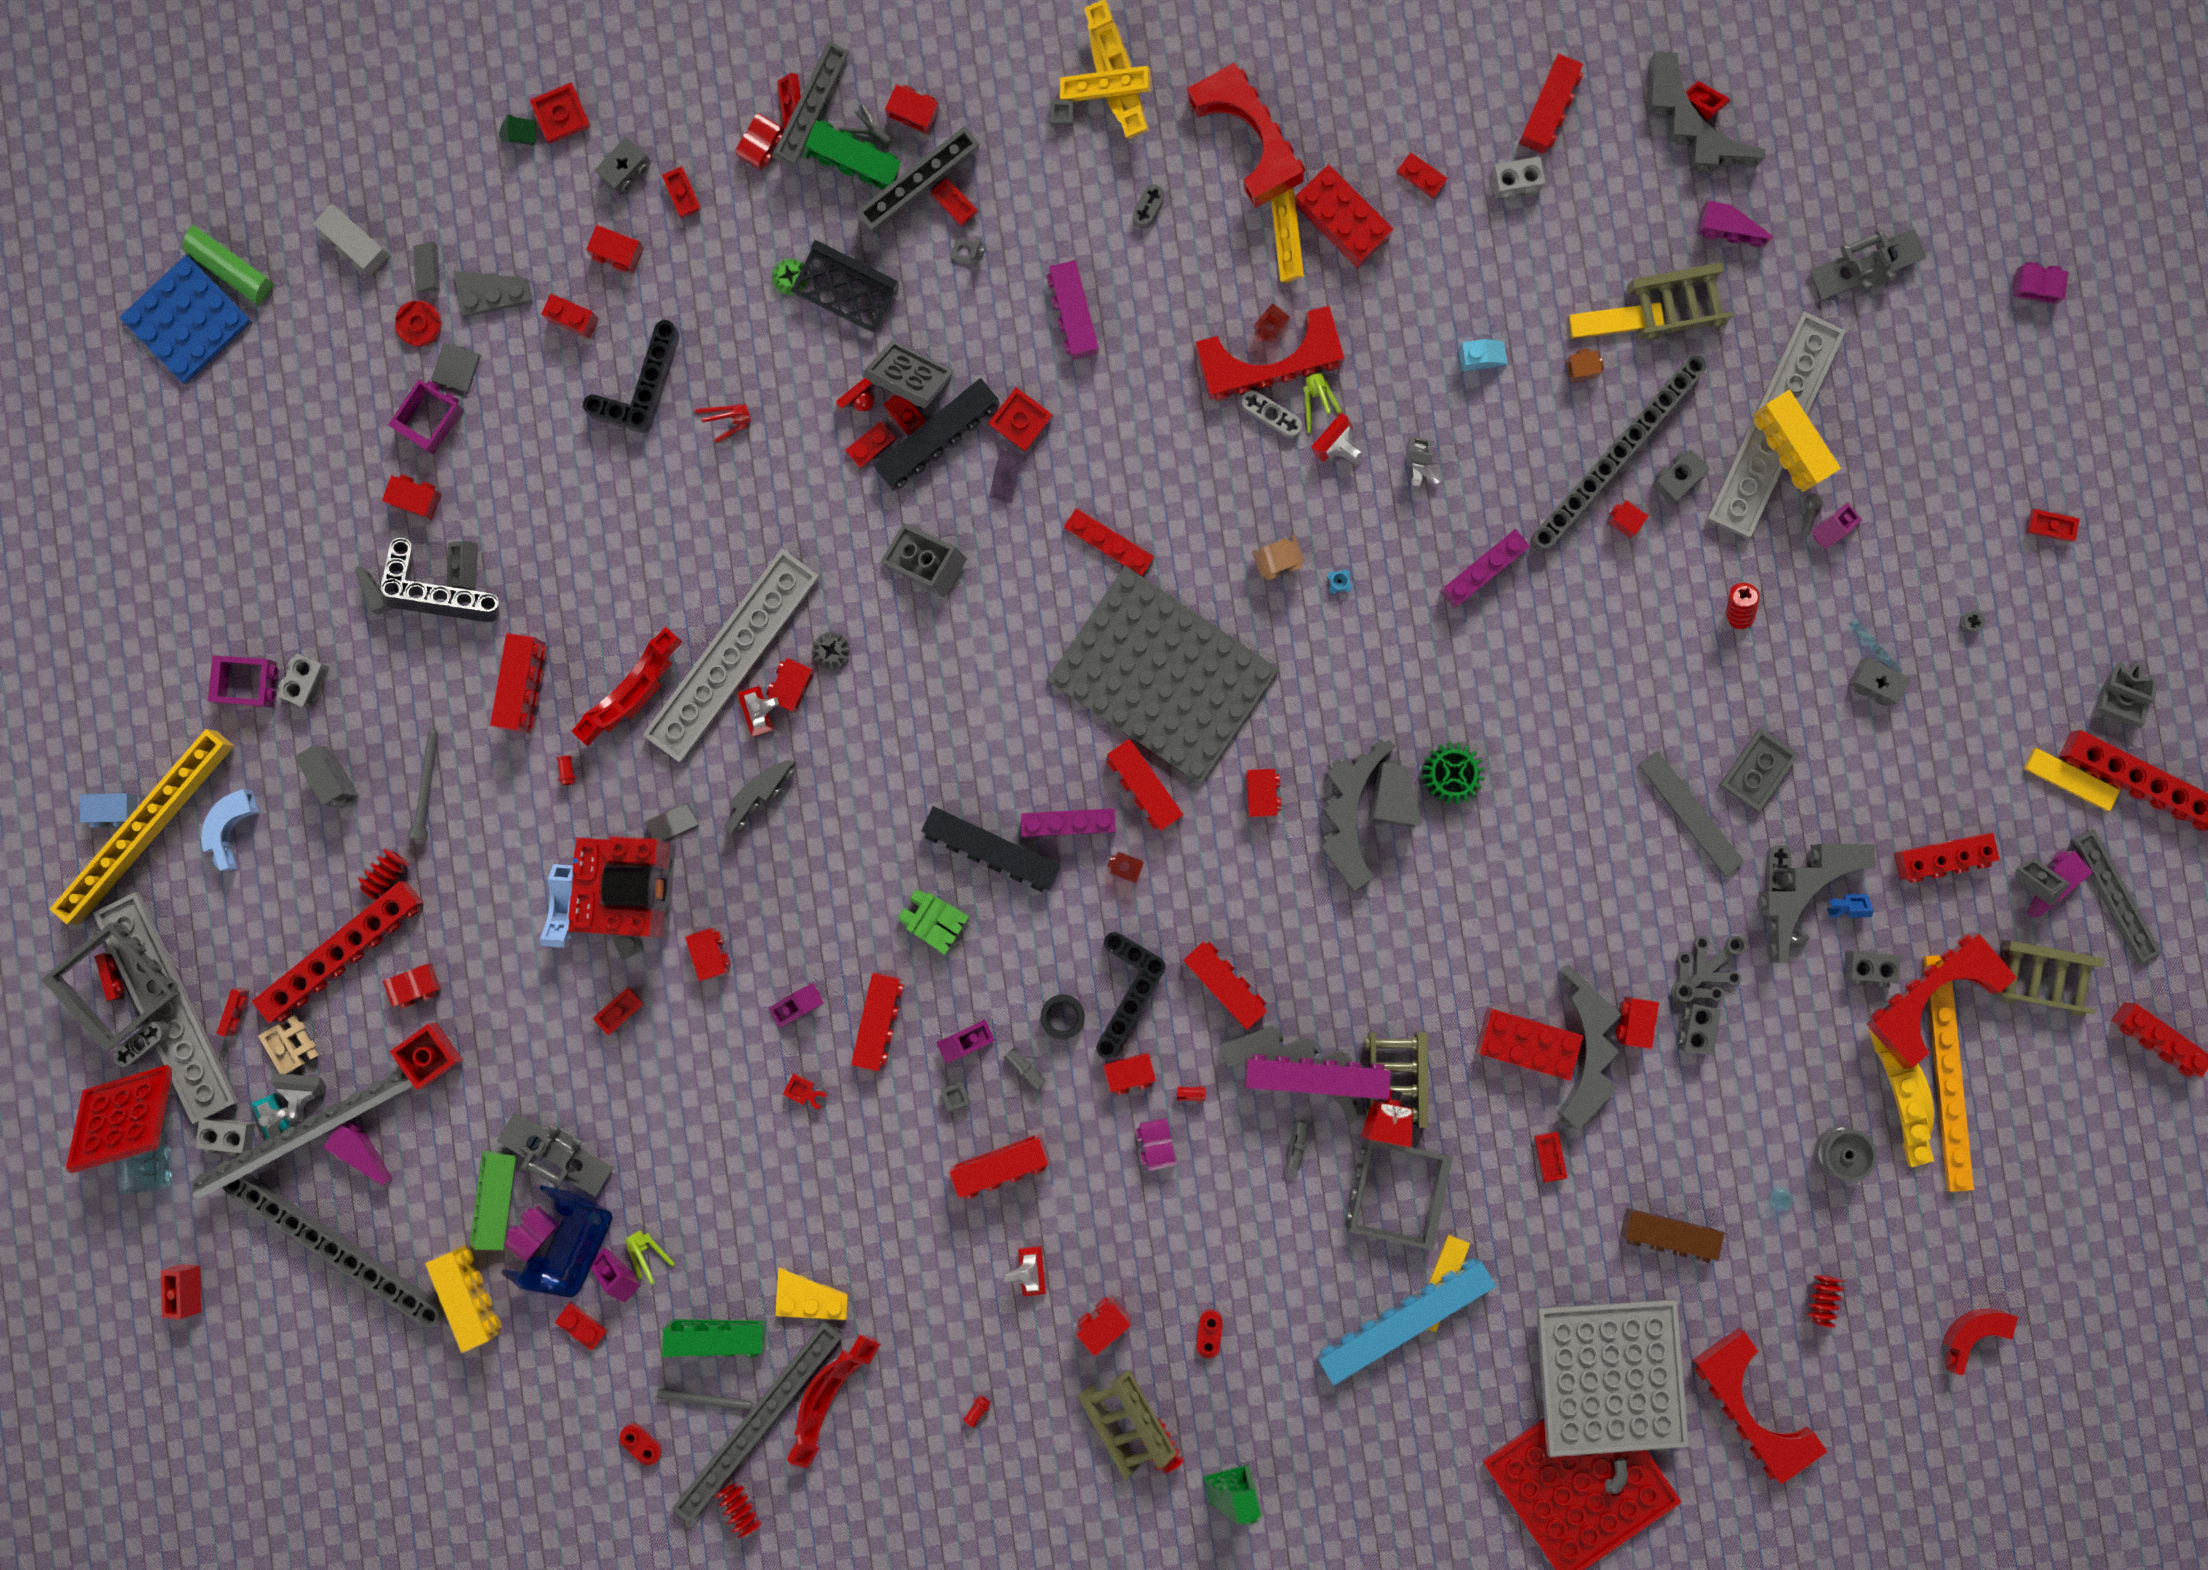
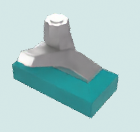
[251,1093,290,1139]

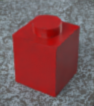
[1608,500,1649,539]

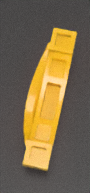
[1084,0,1149,139]
[1869,1030,1934,1167]

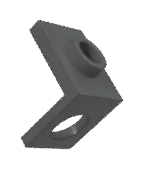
[950,236,985,268]

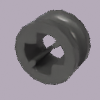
[1960,611,1985,633]

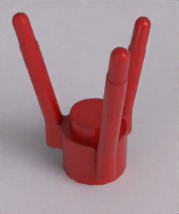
[694,404,752,443]

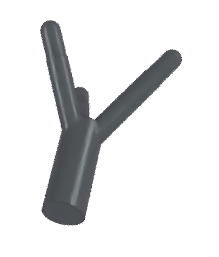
[839,104,891,146]

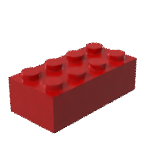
[1295,164,1394,269]
[490,633,548,734]
[1475,1007,1583,1081]
[949,1133,1050,1200]

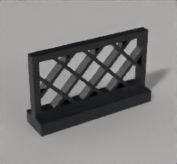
[791,240,899,333]

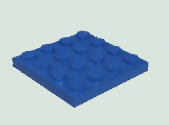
[119,254,253,385]

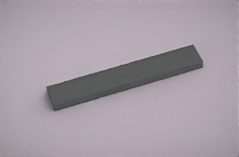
[772,40,849,168]
[1638,751,1744,876]
[2070,829,2162,964]

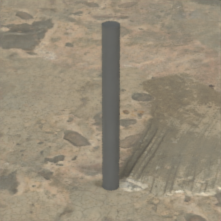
[657,1389,753,1411]

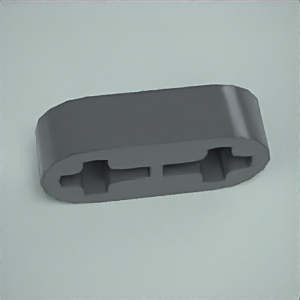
[1133,184,1164,228]

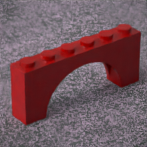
[1187,62,1305,208]
[1195,305,1344,401]
[1866,934,2017,1068]
[1693,1328,1828,1485]

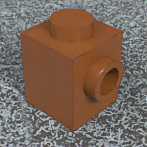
[1565,348,1604,383]

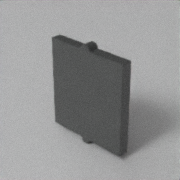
[431,343,481,393]

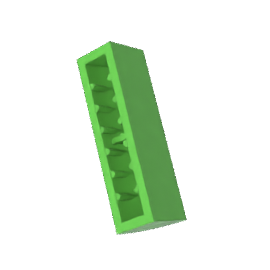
[182,224,275,306]
[469,1151,516,1250]

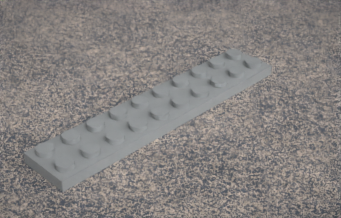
[1706,311,1846,539]
[643,548,820,763]
[93,892,238,1124]

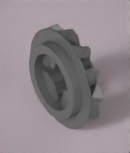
[812,632,850,669]

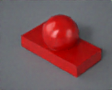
[835,378,875,412]

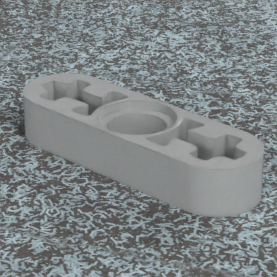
[1241,391,1302,438]

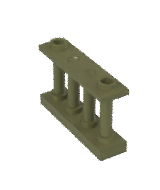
[1627,262,1734,341]
[1993,940,2104,1017]
[1364,1031,1428,1128]
[1078,1369,1177,1480]

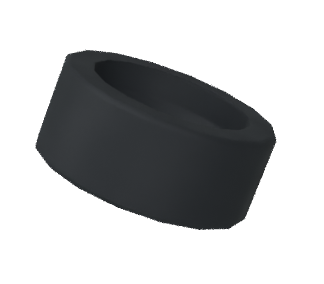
[1040,994,1085,1040]

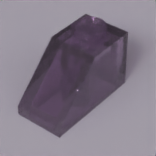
[989,448,1025,504]

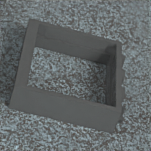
[41,922,181,1051]
[1345,1139,1453,1251]

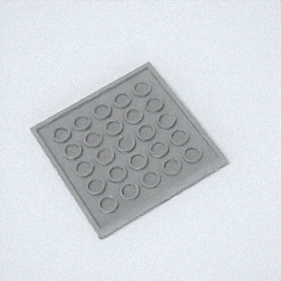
[1536,1300,1689,1457]

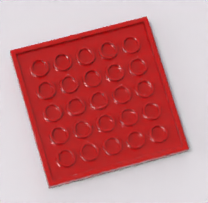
[1482,1418,1682,1570]

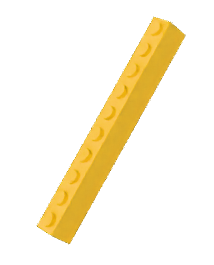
[50,729,234,924]

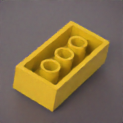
[1752,389,1841,492]
[425,1245,501,1352]

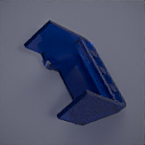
[501,1185,613,1298]

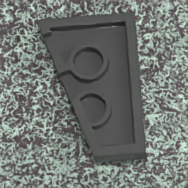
[454,271,533,317]

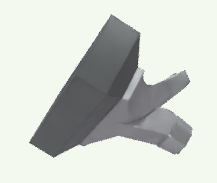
[1408,436,1440,486]
[271,1073,326,1121]

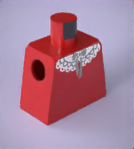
[1361,1089,1412,1147]

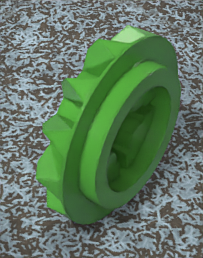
[772,258,808,295]

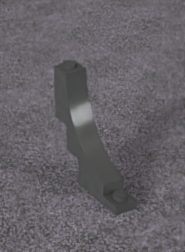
[1557,965,1621,1130]

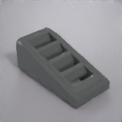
[355,566,394,614]

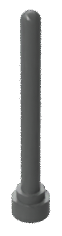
[408,729,438,841]

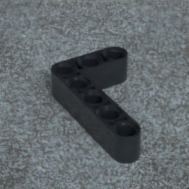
[583,320,680,433]
[381,538,499,622]
[1096,932,1165,1059]

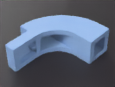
[201,789,259,871]
[540,864,573,948]

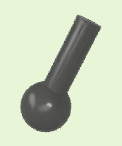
[1801,494,1823,536]

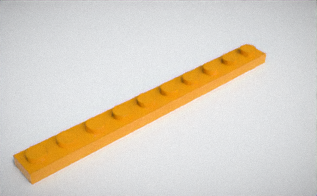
[1923,955,1974,1192]

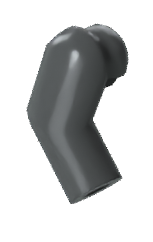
[1790,931,1809,947]
[1605,1458,1628,1494]

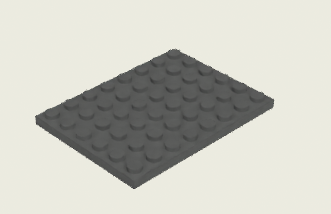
[1047,566,1279,784]

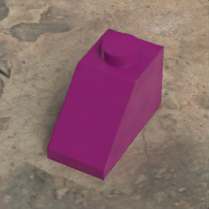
[1811,502,1862,549]
[769,983,824,1028]
[936,1020,995,1063]
[589,1247,641,1303]

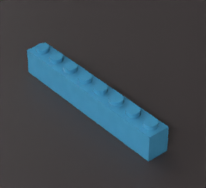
[1317,1258,1496,1385]

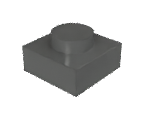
[1050,100,1073,126]
[940,1081,970,1112]

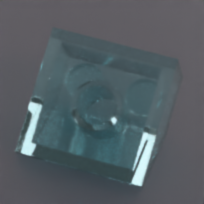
[119,1140,171,1195]

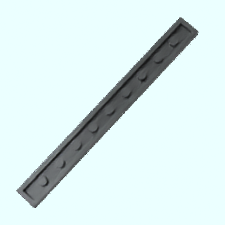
[192,1069,413,1200]
[672,1320,843,1524]

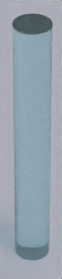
[1849,618,1902,673]

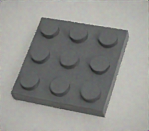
[863,340,953,408]

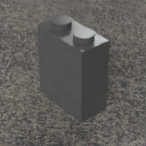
[294,744,359,809]

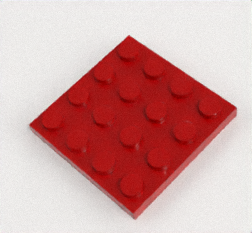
[65,1065,173,1174]

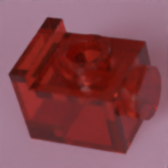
[1254,303,1290,343]
[1107,852,1144,884]

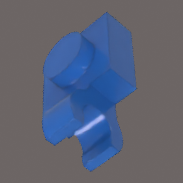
[1827,894,1874,918]

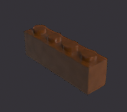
[1620,1208,1725,1263]

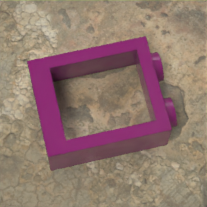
[388,379,464,455]
[208,655,279,708]

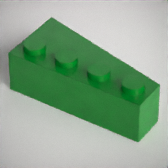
[801,121,901,190]
[662,1319,766,1357]
[1203,1464,1262,1526]

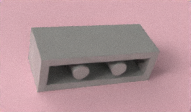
[313,203,390,275]

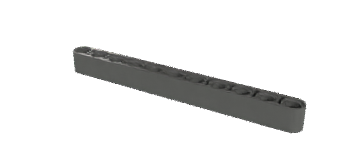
[1530,354,1707,552]
[222,1173,446,1327]

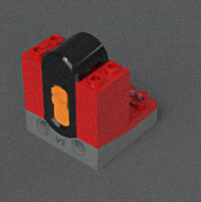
[568,836,676,938]

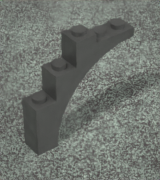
[1647,51,1766,174]
[1320,739,1395,891]
[1756,844,1875,963]
[1220,1024,1361,1124]

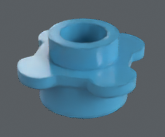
[1327,569,1352,594]

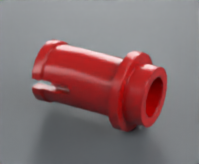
[556,755,577,786]
[1177,1085,1206,1104]
[963,1395,991,1428]

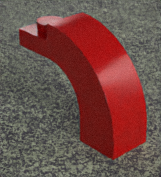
[1942,1308,2018,1376]

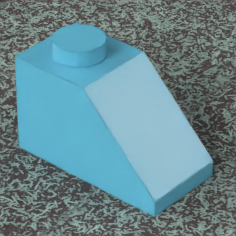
[1458,339,1508,372]

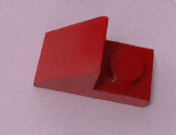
[1685,81,1730,121]
[883,395,926,436]

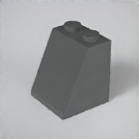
[1369,759,1422,828]

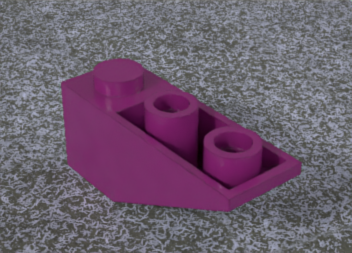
[1697,201,1772,247]

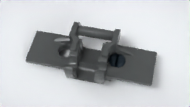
[1809,228,1927,300]
[496,1112,613,1197]

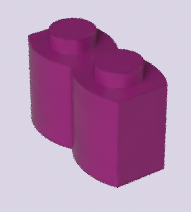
[2013,262,2069,303]
[1136,1118,1176,1171]
[504,1205,560,1263]

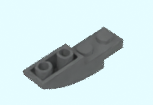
[723,760,795,835]

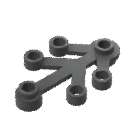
[1671,936,1747,1004]

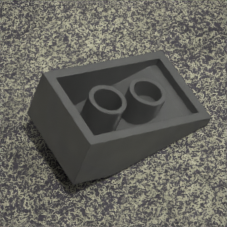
[880,523,968,598]

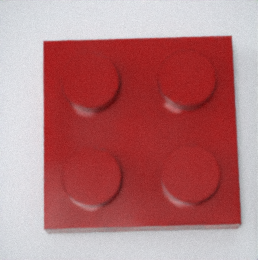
[529,82,591,144]
[988,387,1053,452]

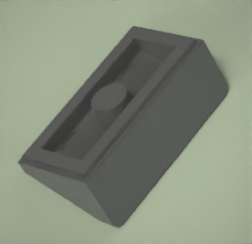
[413,241,440,292]
[447,541,478,589]
[644,803,699,841]
[2015,858,2070,906]

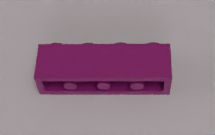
[1046,260,1099,361]
[1440,528,1530,609]
[1021,808,1116,838]

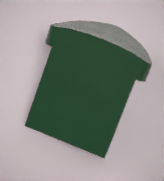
[499,114,536,146]

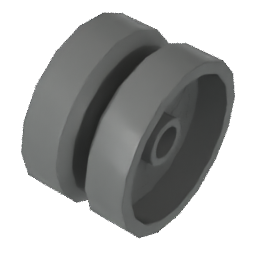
[1814,1126,1877,1182]

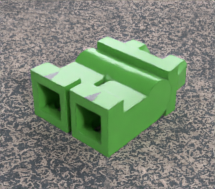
[898,889,970,955]

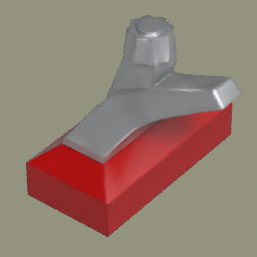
[1311,413,1362,465]
[737,686,779,738]
[1003,1246,1046,1297]

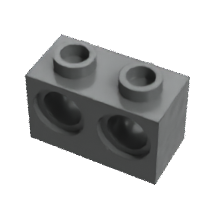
[1844,951,1901,988]
[1677,1003,1721,1056]

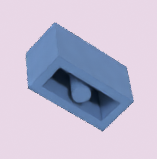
[80,793,137,828]

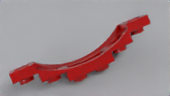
[572,626,683,747]
[786,1334,881,1469]

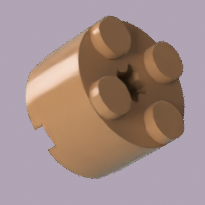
[1252,535,1305,581]

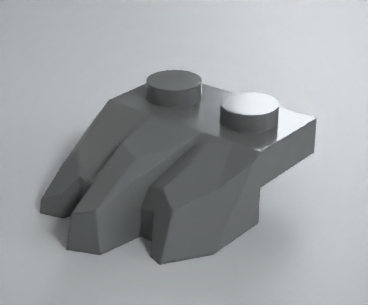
[2096,661,2158,728]

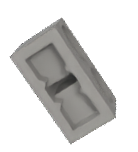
[1491,157,1545,200]
[277,653,330,709]
[196,1118,255,1157]

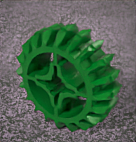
[1421,742,1485,805]

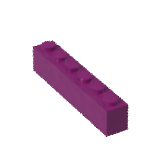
[1244,1054,1391,1099]

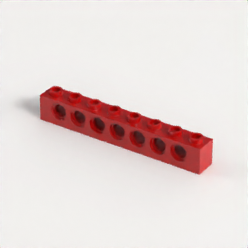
[2059,730,2208,831]
[252,881,424,1023]

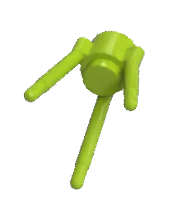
[1303,373,1342,434]
[624,1230,675,1284]

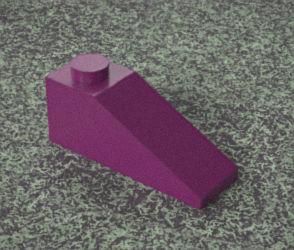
[2027,850,2093,917]
[323,1121,393,1186]

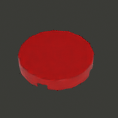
[395,300,442,347]

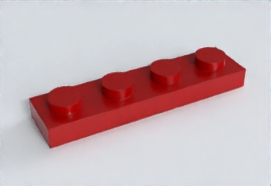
[1064,508,1154,576]

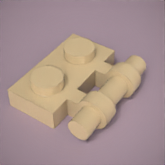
[258,1015,319,1074]

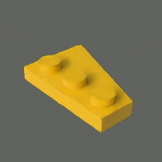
[775,1267,849,1320]

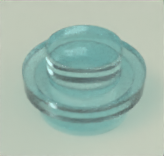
[1769,1187,1793,1211]

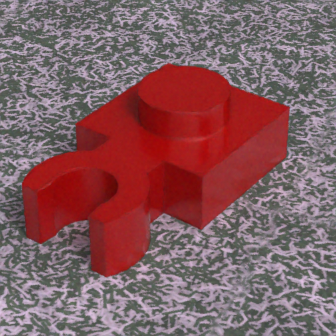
[782,1073,828,1109]

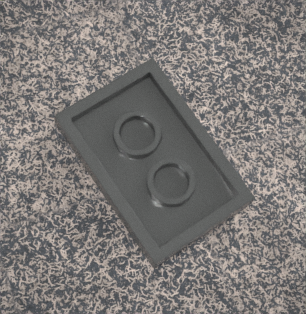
[1719,728,1799,812]

